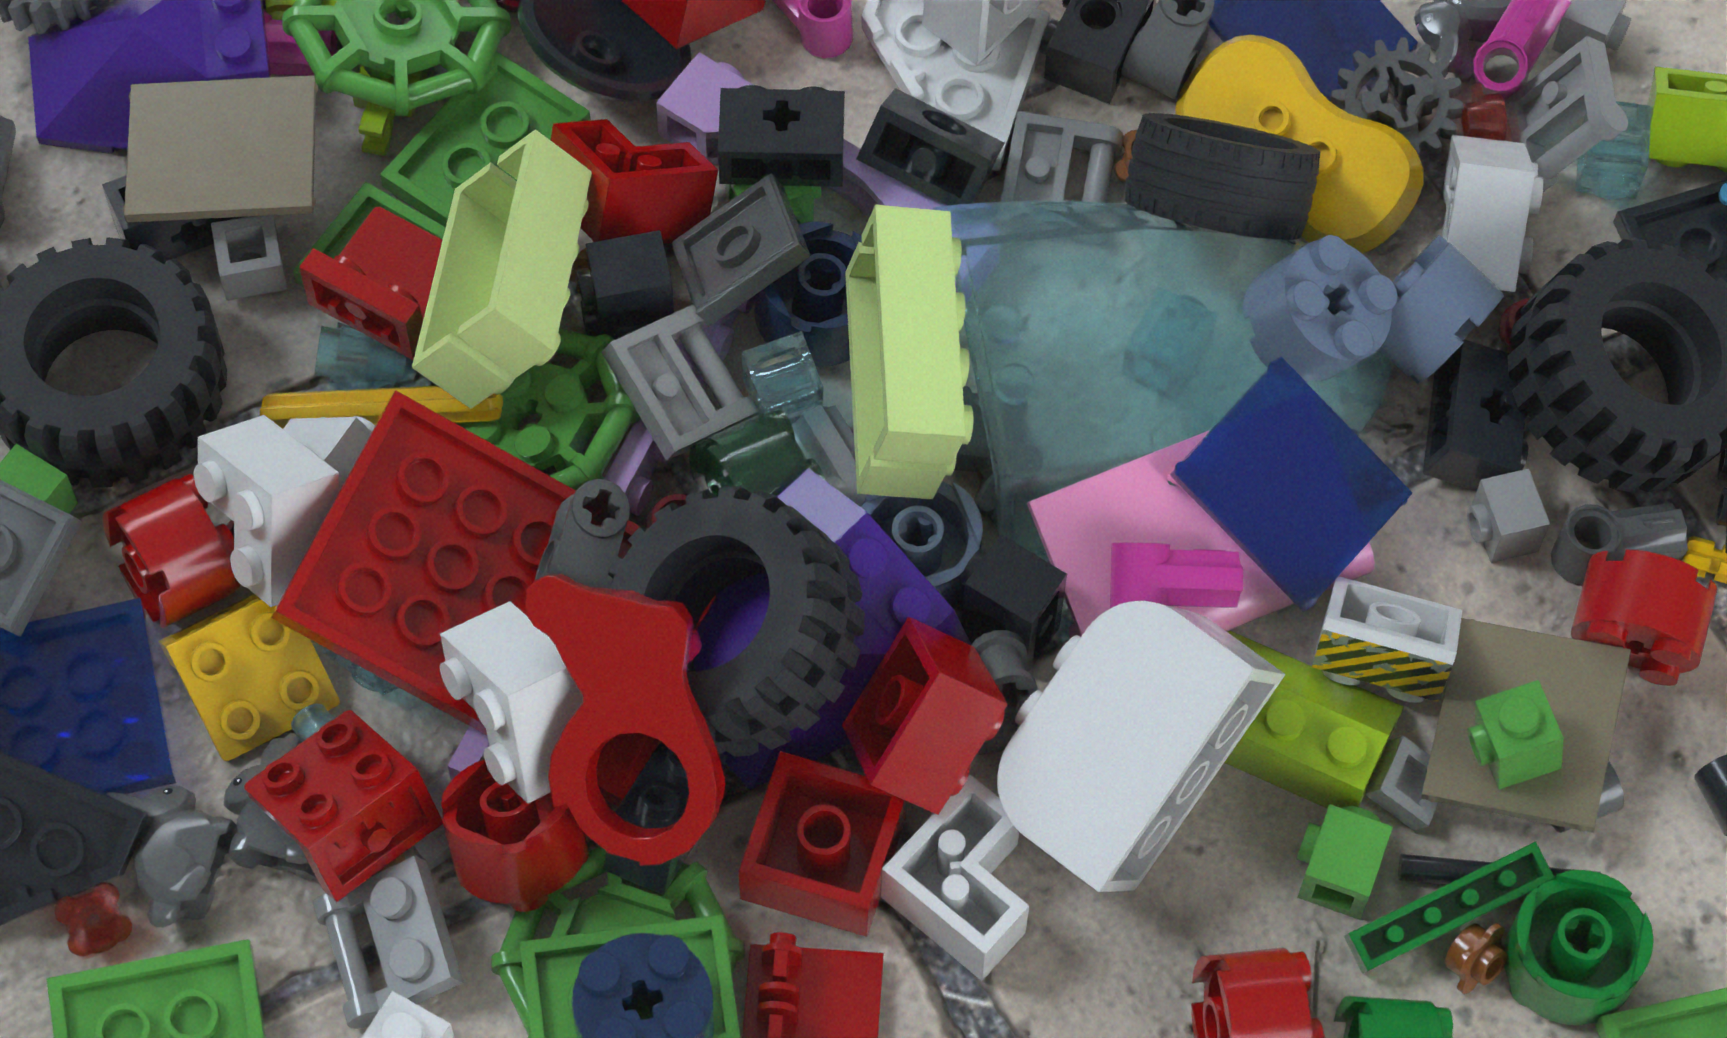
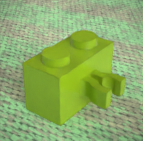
[1643,66,1727,173]

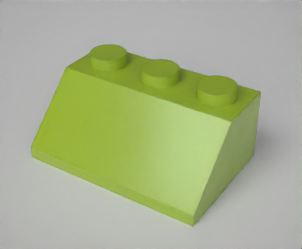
[1224,630,1404,809]

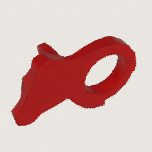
[525,574,725,866]

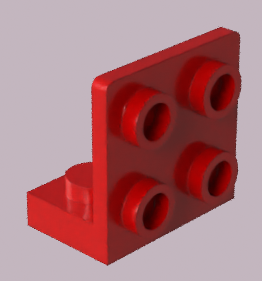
[299,207,443,360]
[244,710,443,902]

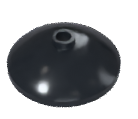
[518,0,691,102]

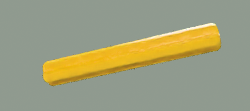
[260,386,503,429]

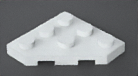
[861,0,1050,171]

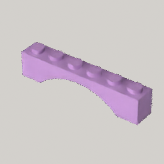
[656,52,1001,305]

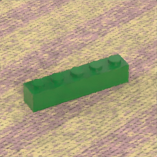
[1344,841,1555,974]

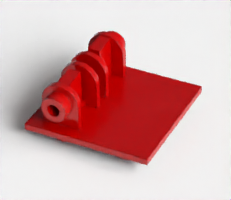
[742,932,884,1038]

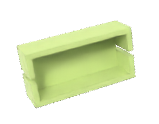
[412,129,592,409]
[845,204,973,499]

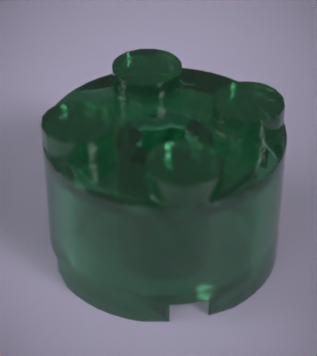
[689,409,826,497]

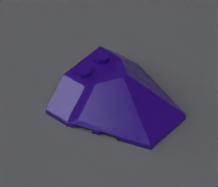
[28,0,271,154]
[693,468,972,790]

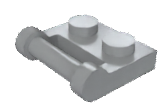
[1505,36,1628,192]
[997,111,1124,247]
[602,305,760,461]
[313,856,464,1029]

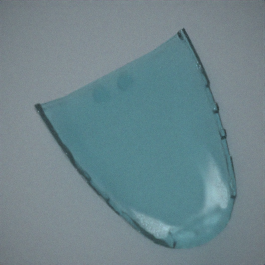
[933,200,1391,564]

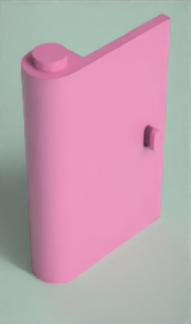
[1027,391,1375,647]

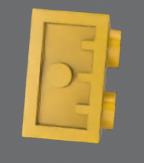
[158,594,340,761]

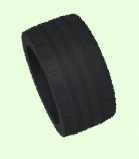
[1125,113,1320,240]

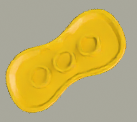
[1175,35,1424,254]

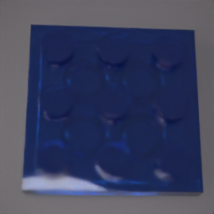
[0,598,176,794]

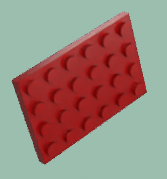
[271,390,715,806]

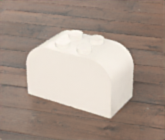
[997,601,1286,892]

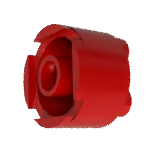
[103,474,241,628]
[1570,549,1717,686]
[441,759,589,912]
[1191,948,1325,1038]

